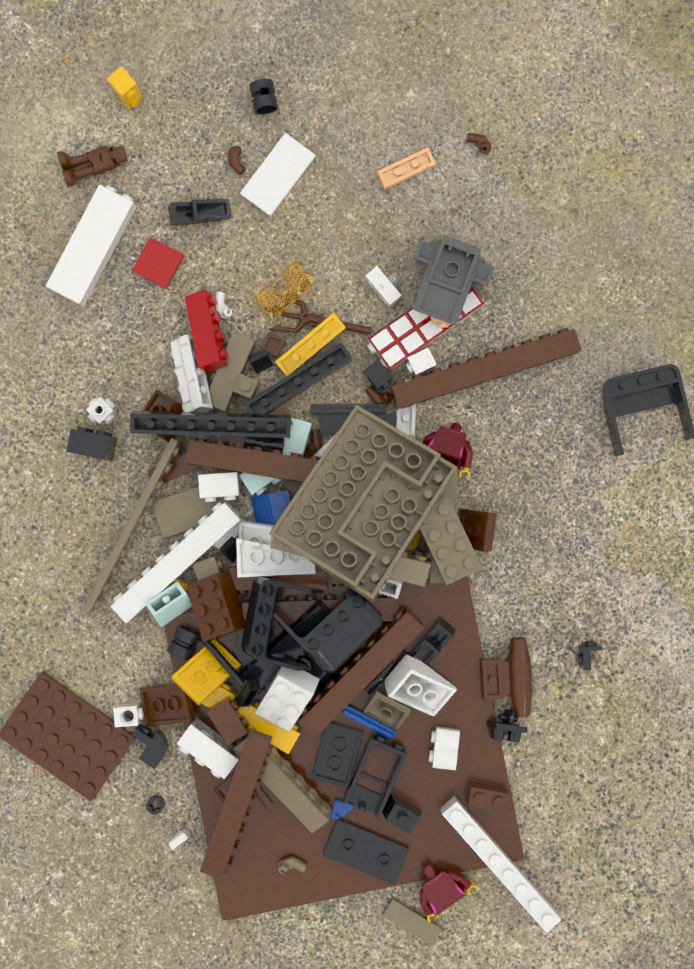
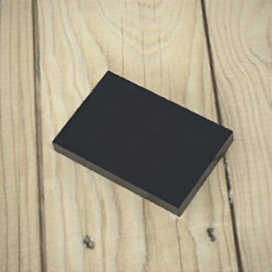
[311,722,364,788]

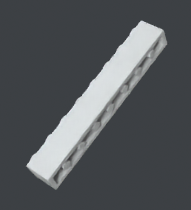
[110,502,242,623]
[440,795,561,933]

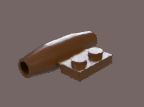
[481,637,533,717]

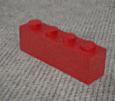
[185,289,228,373]

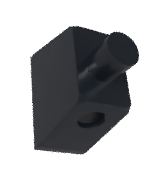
[382,793,422,834]

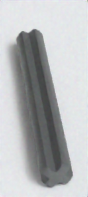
[311,404,386,415]

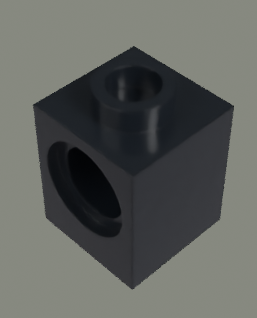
[363,359,393,391]

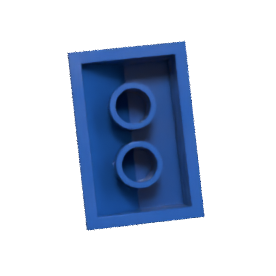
[251,490,291,525]

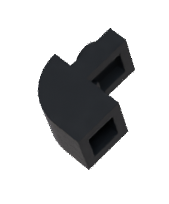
[131,725,168,769]

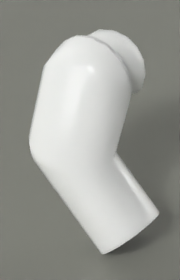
[215,292,232,319]

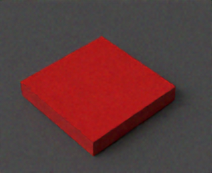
[132,237,184,289]

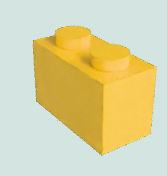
[107,66,143,110]

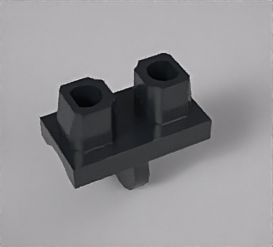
[487,709,527,743]

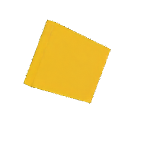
[171,640,241,706]

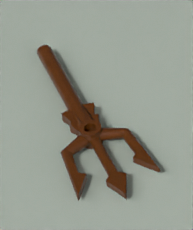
[264,294,372,335]

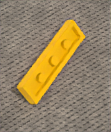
[275,313,346,376]

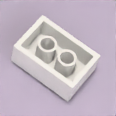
[255,667,319,732]
[177,717,239,779]

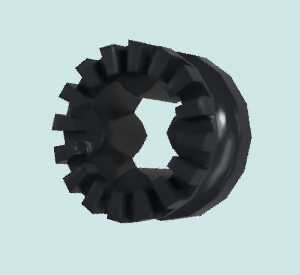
[146,795,165,815]

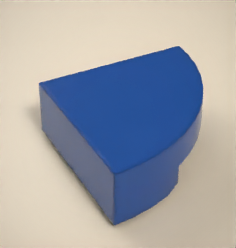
[330,798,354,819]

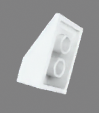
[384,654,457,716]

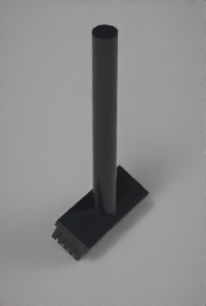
[199,636,261,708]

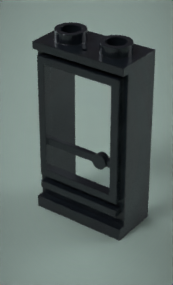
[343,734,407,819]

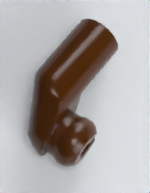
[228,146,246,176]
[365,385,393,405]

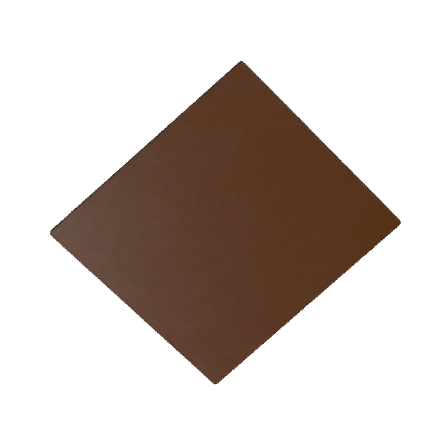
[164,576,524,920]

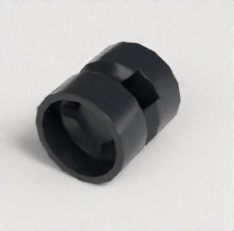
[249,79,278,115]
[167,625,201,661]

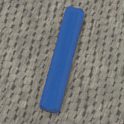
[342,705,396,740]

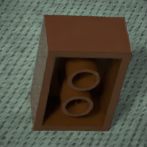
[186,572,245,642]

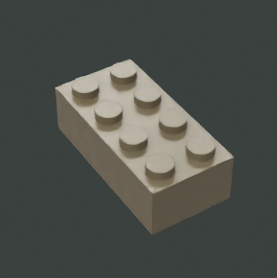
[419,496,483,585]

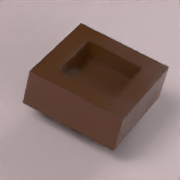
[260,332,286,358]

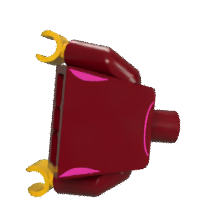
[422,423,473,481]
[420,863,478,922]

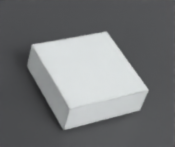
[169,827,191,850]

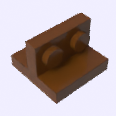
[460,509,497,552]

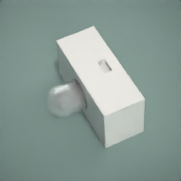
[365,266,402,308]

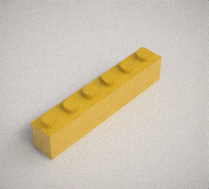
[202,682,301,754]

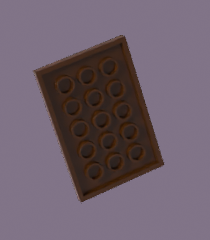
[0,671,136,802]

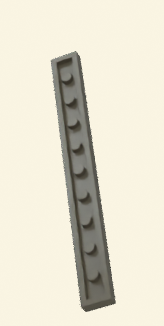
[83,438,182,613]

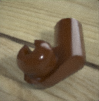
[466,133,491,154]
[305,429,322,456]

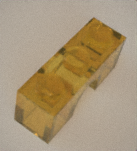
[254,260,313,320]

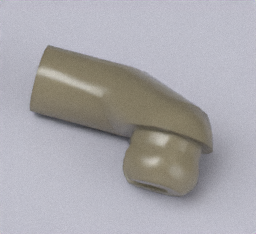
[278,856,308,874]

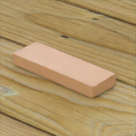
[377,147,436,190]

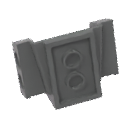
[412,235,495,326]

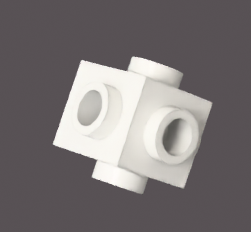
[86,397,118,425]

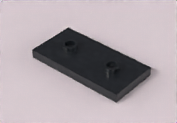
[323,819,409,885]

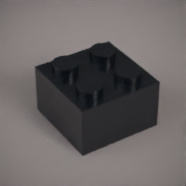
[66,426,117,461]

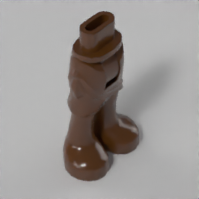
[57,146,128,188]

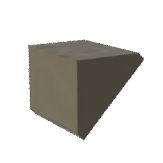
[363,687,411,731]

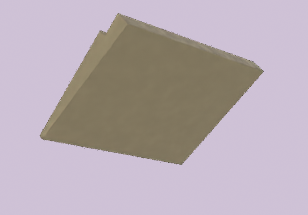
[269,405,457,603]

